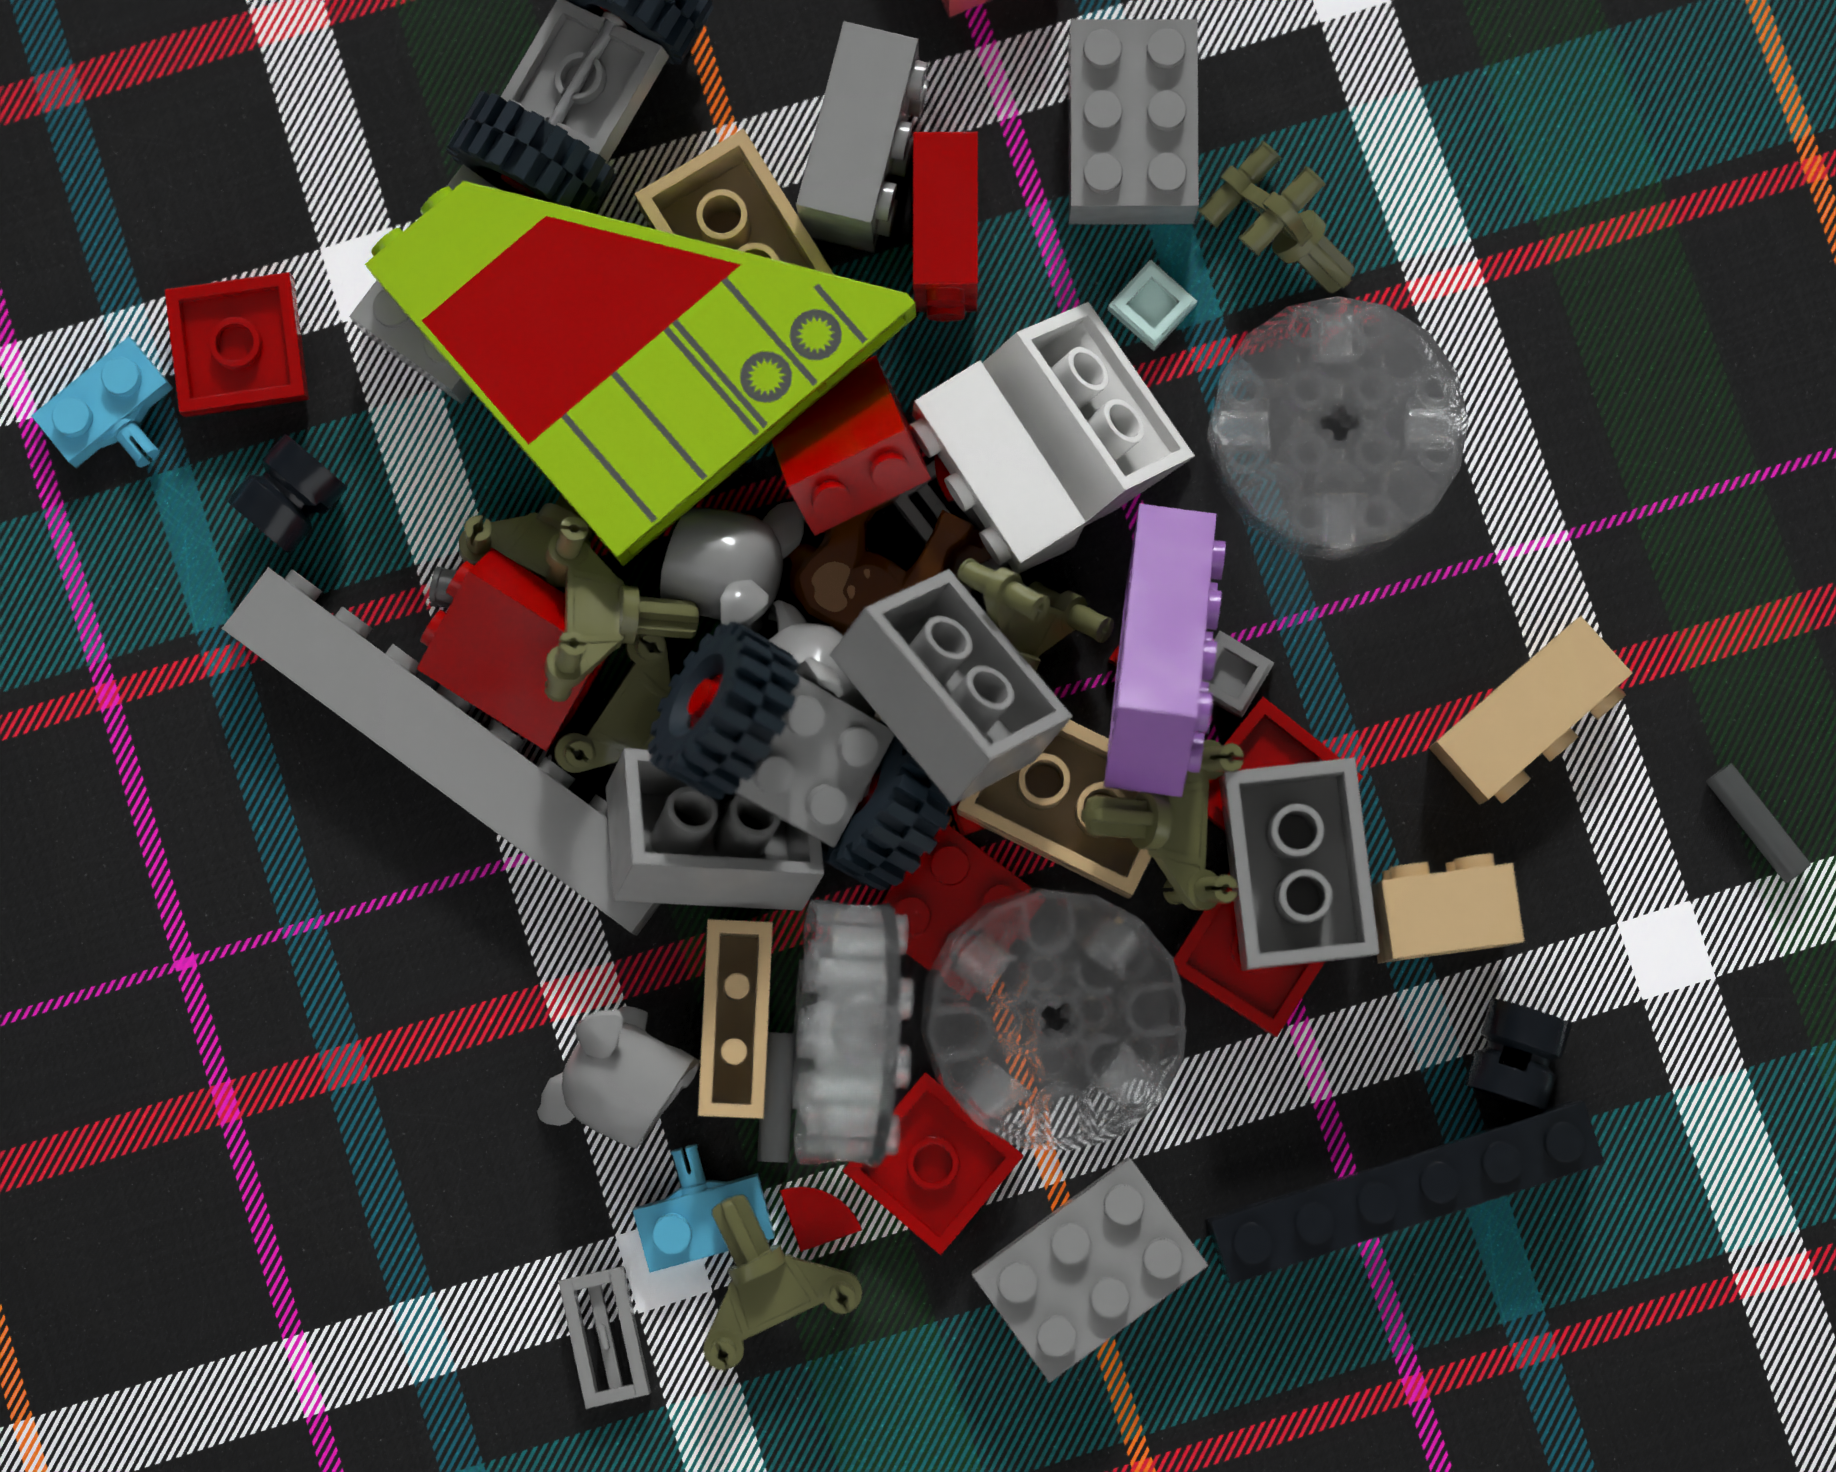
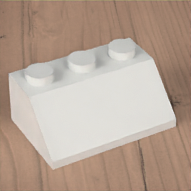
[982,302,1195,526]
[909,360,1086,574]

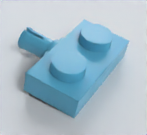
[31,336,174,468]
[633,1144,775,1273]

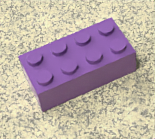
[1103,504,1226,797]

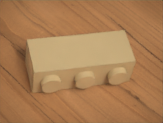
[1429,616,1632,805]
[698,919,773,1119]

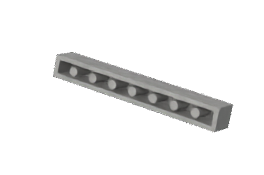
[222,567,661,936]

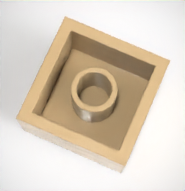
[1371,854,1524,963]

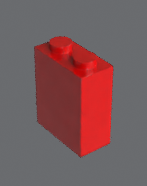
[913,132,978,322]
[772,355,931,536]
[417,548,607,751]

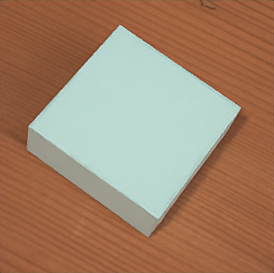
[1108,260,1197,351]

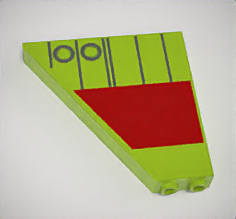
[364,181,916,566]

